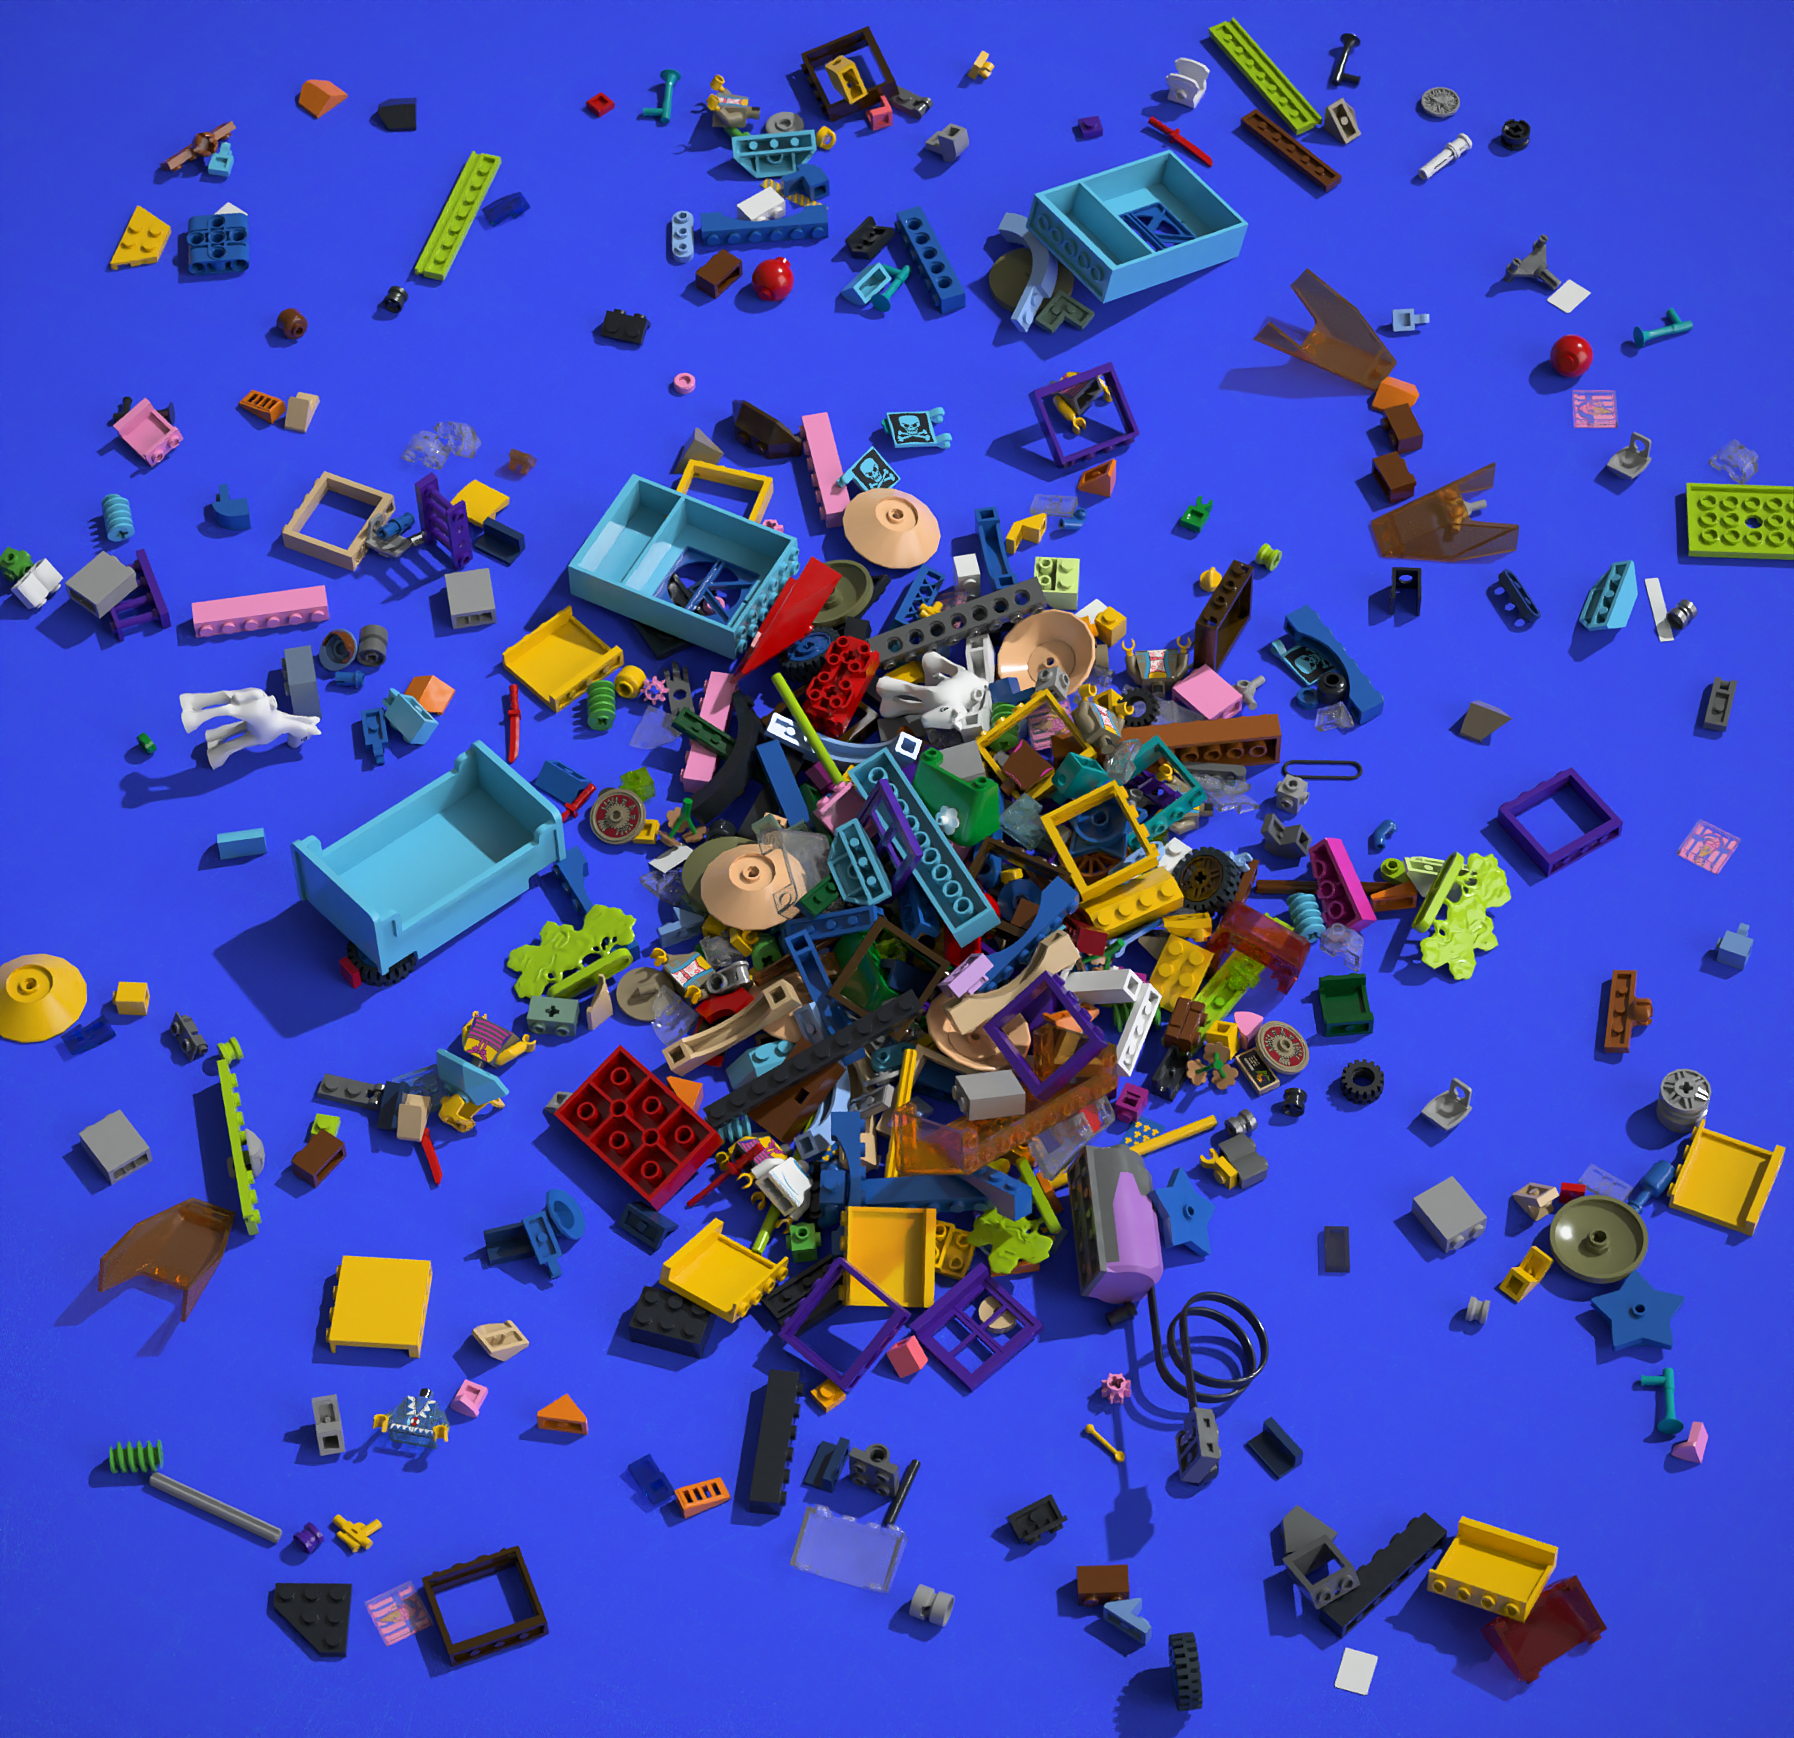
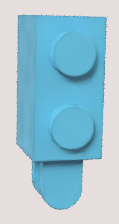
[382,688,439,745]

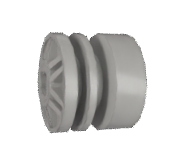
[1656,1069,1711,1133]

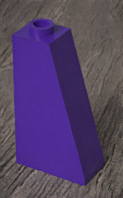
[1012,967,1062,1057]

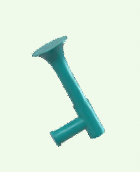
[643,69,681,123]
[871,264,913,312]
[1633,308,1693,348]
[1641,1368,1684,1434]

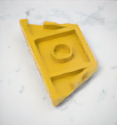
[110,206,171,270]

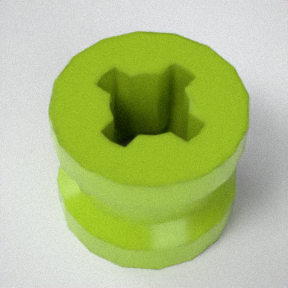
[1255,543,1282,571]
[216,1037,243,1065]

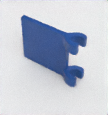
[1106,919,1162,958]

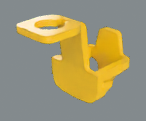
[438,1094,505,1133]

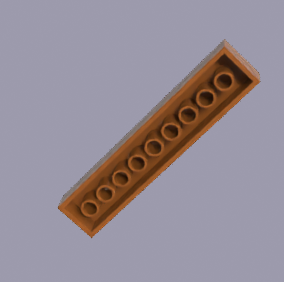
[1050,714,1282,776]

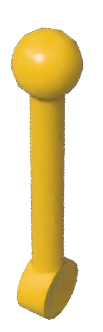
[1085,1424,1125,1462]

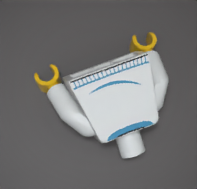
[736,1157,813,1234]

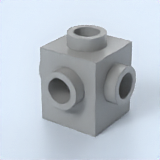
[1035,665,1070,706]
[1274,774,1310,815]

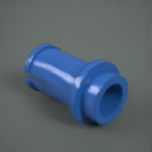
[335,670,365,688]

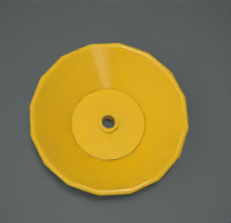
[0,954,87,1043]

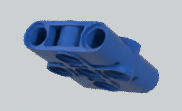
[187,213,250,275]

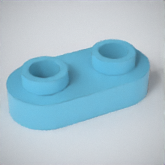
[871,1043,916,1073]

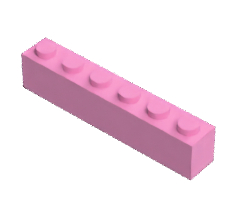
[798,412,850,528]
[192,585,330,638]
[680,671,739,793]

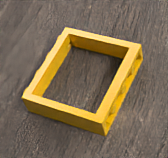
[665,459,774,524]
[975,688,1098,809]
[1040,780,1160,902]

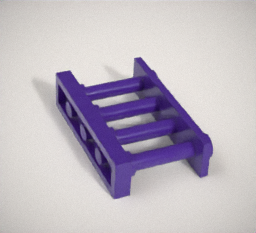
[414,472,473,570]
[109,549,171,642]

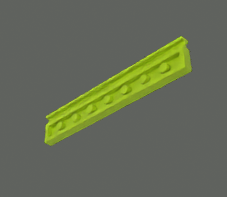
[1208,18,1322,135]
[415,151,501,281]
[1161,912,1295,1059]
[217,1059,262,1236]

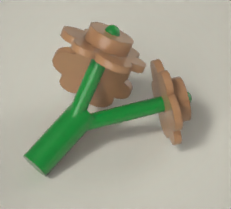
[657,798,707,847]
[1074,938,1125,972]
[1186,1042,1238,1090]

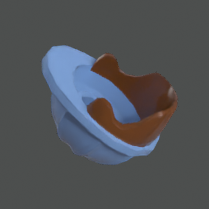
[319,629,358,671]

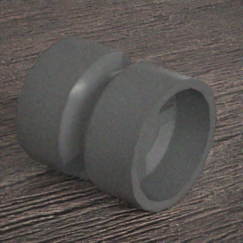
[357,625,388,667]

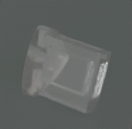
[1315,702,1354,732]

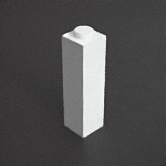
[1064,969,1143,1005]

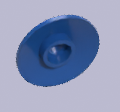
[998,879,1042,923]

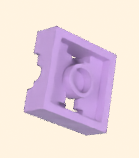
[937,953,994,998]

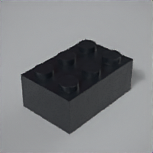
[629,1285,716,1359]

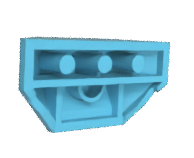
[732,130,816,179]
[1579,560,1638,631]
[827,818,892,906]
[726,1040,797,1091]
[436,1048,509,1106]

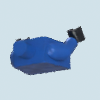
[807,1160,850,1234]

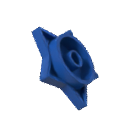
[1061,780,1148,861]
[1148,1167,1215,1257]
[1590,1269,1685,1352]

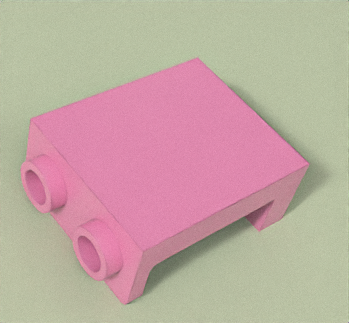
[113,398,184,467]
[1172,664,1243,721]
[813,780,877,839]

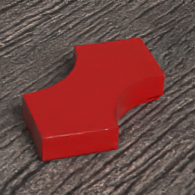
[695,987,754,1024]

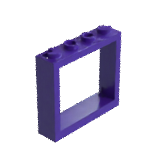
[1028,362,1140,468]
[1497,767,1623,878]
[983,970,1109,1102]
[778,1257,912,1392]

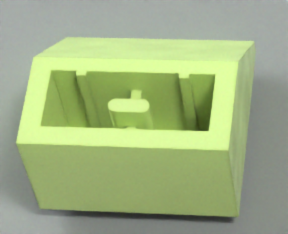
[1034,557,1080,610]

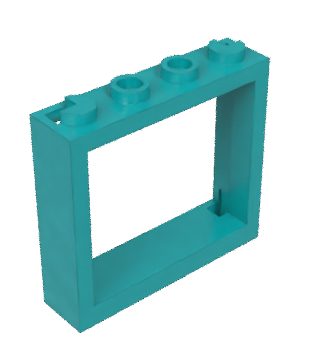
[1092,735,1207,853]

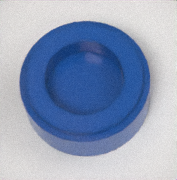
[1296,687,1319,710]

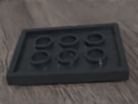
[627,572,706,661]

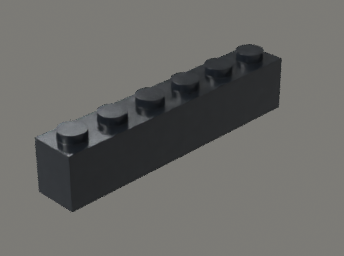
[749,1369,804,1516]
[1319,1512,1447,1640]

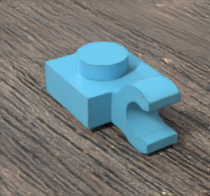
[208,143,234,177]

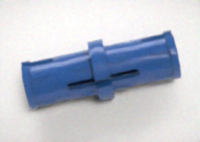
[377,512,415,541]

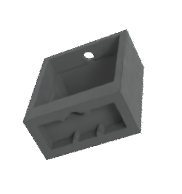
[1282,1534,1360,1610]

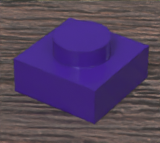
[1078,116,1103,139]

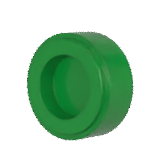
[136,732,157,755]

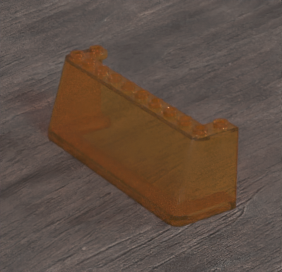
[893,1023,1118,1176]

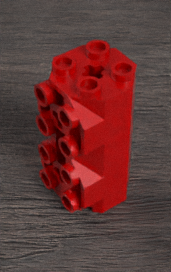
[802,636,880,739]

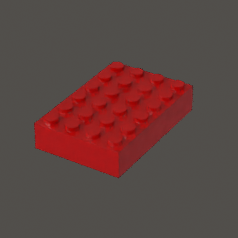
[554,1045,725,1211]

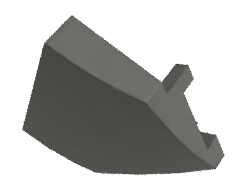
[1279,1505,1338,1557]

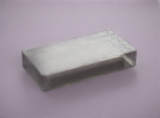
[1324,1226,1350,1273]

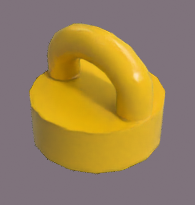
[815,126,836,150]
[1200,567,1222,592]
[1000,868,1024,886]

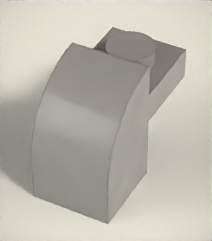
[925,123,969,162]
[312,1394,345,1456]

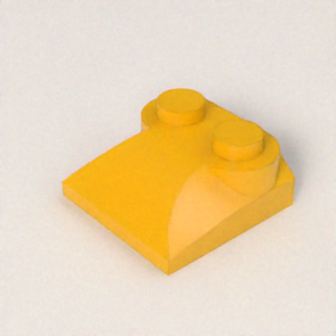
[1161,913,1212,942]

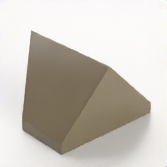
[1324,98,1361,144]
[673,427,724,474]
[1460,700,1513,743]

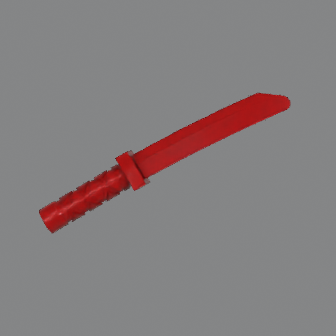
[1148,116,1213,167]
[508,684,522,764]
[561,783,597,823]
[421,1127,443,1185]
[686,1143,764,1207]

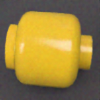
[614,665,647,699]

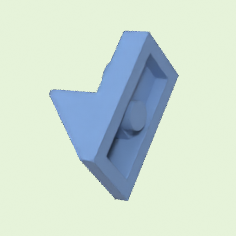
[658,907,705,949]
[1103,1598,1152,1645]

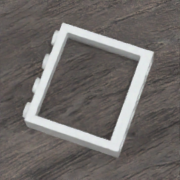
[1050,983,1162,1077]

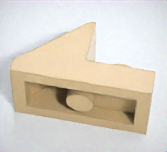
[285,392,320,433]
[397,1094,432,1142]
[1512,1182,1559,1221]

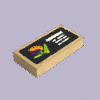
[1235,1047,1280,1096]

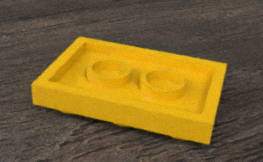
[1149,934,1214,1012]

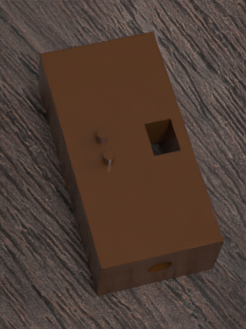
[746,1037,846,1146]

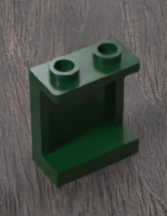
[1318,973,1374,1037]

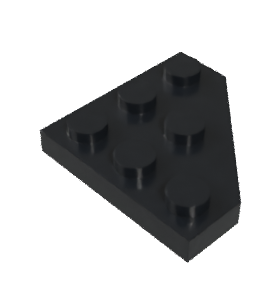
[273,1583,353,1657]

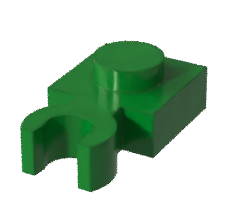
[1180,496,1213,533]

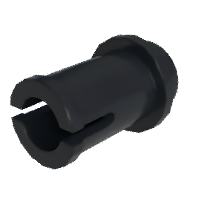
[1105,1301,1138,1328]

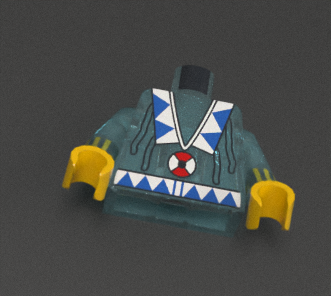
[372,1388,450,1449]

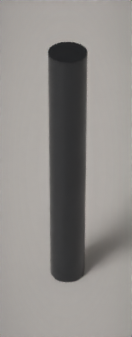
[884,1459,921,1528]

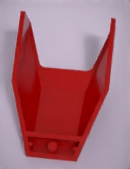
[730,556,842,684]

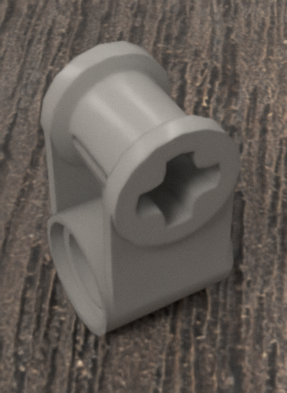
[706,961,754,996]

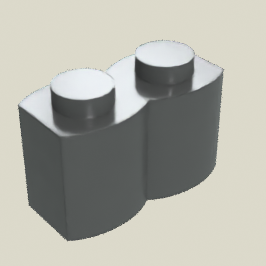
[1217,1133,1269,1190]

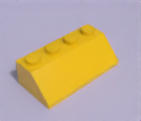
[1079,866,1184,940]

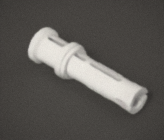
[1418,133,1472,180]

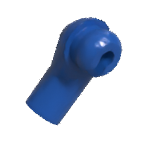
[1058,508,1087,530]
[1374,819,1398,850]

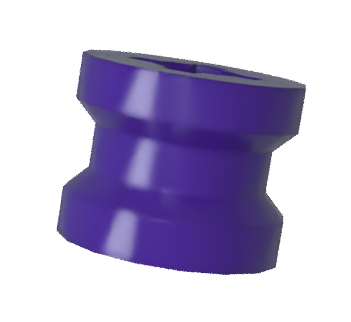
[293,1522,325,1555]

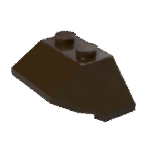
[732,399,802,459]

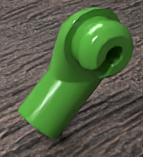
[724,127,750,138]

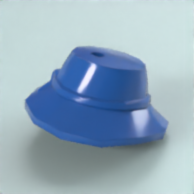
[540,1188,586,1241]

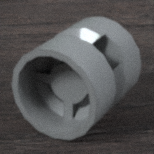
[909,1584,955,1627]

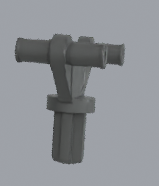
[1504,234,1561,290]

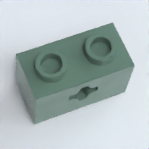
[527,996,580,1037]

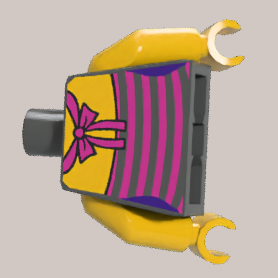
[1049,372,1112,435]
[461,1011,536,1069]
[715,1136,792,1210]

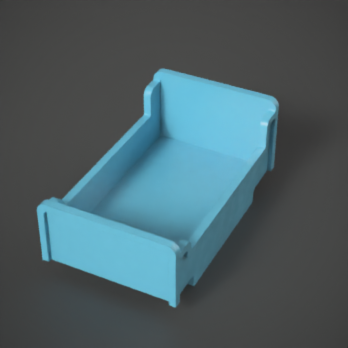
[290,740,566,976]

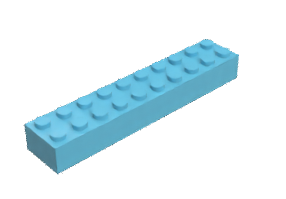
[847,747,1001,948]

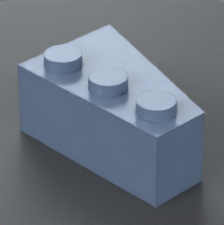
[281,645,322,719]

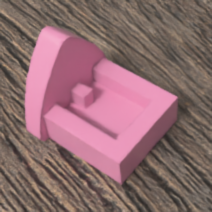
[1234,1012,1263,1051]
[450,1380,488,1418]
[1671,1422,1708,1463]

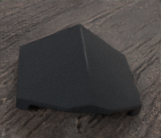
[378,98,417,131]

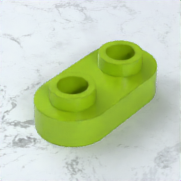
[1380,858,1418,891]

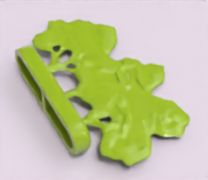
[1412,851,1511,980]
[507,904,636,999]
[966,1155,1062,1274]

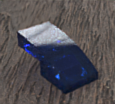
[482,192,531,227]
[61,1015,117,1055]
[628,1453,674,1506]

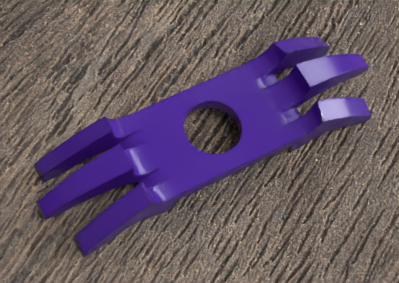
[1127,769,1182,809]

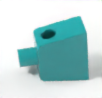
[1051,752,1107,805]

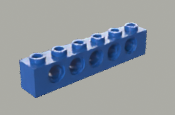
[894,206,966,314]

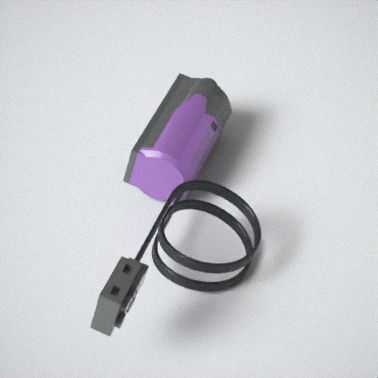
[1067,1144,1269,1483]

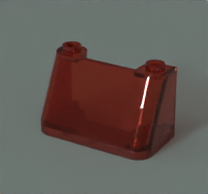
[1204,901,1311,995]
[1479,1575,1607,1684]

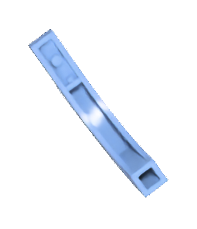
[998,212,1058,332]
[764,712,922,772]
[792,1001,850,1160]

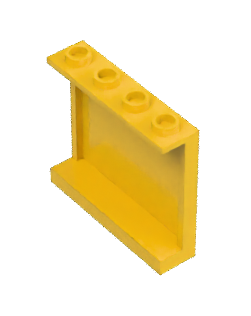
[502,605,624,713]
[1667,1119,1786,1236]
[838,1206,936,1308]
[659,1218,789,1323]
[326,1256,433,1358]
[1427,1516,1558,1622]

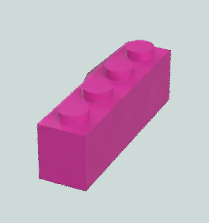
[1308,837,1377,942]

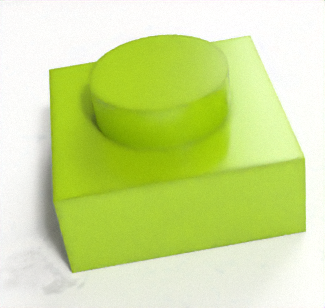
[311,1114,341,1137]

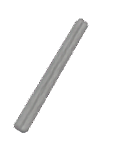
[149,1472,282,1543]

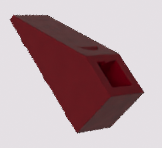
[1064,918,1108,957]

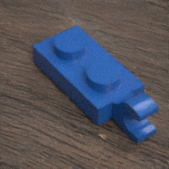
[361,707,389,765]
[521,1210,563,1279]

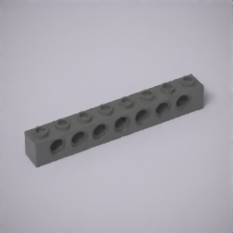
[868,576,1047,670]

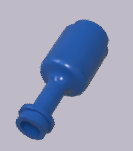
[1628,1160,1675,1214]

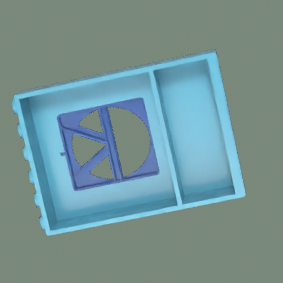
[1026,150,1248,303]
[568,474,800,660]

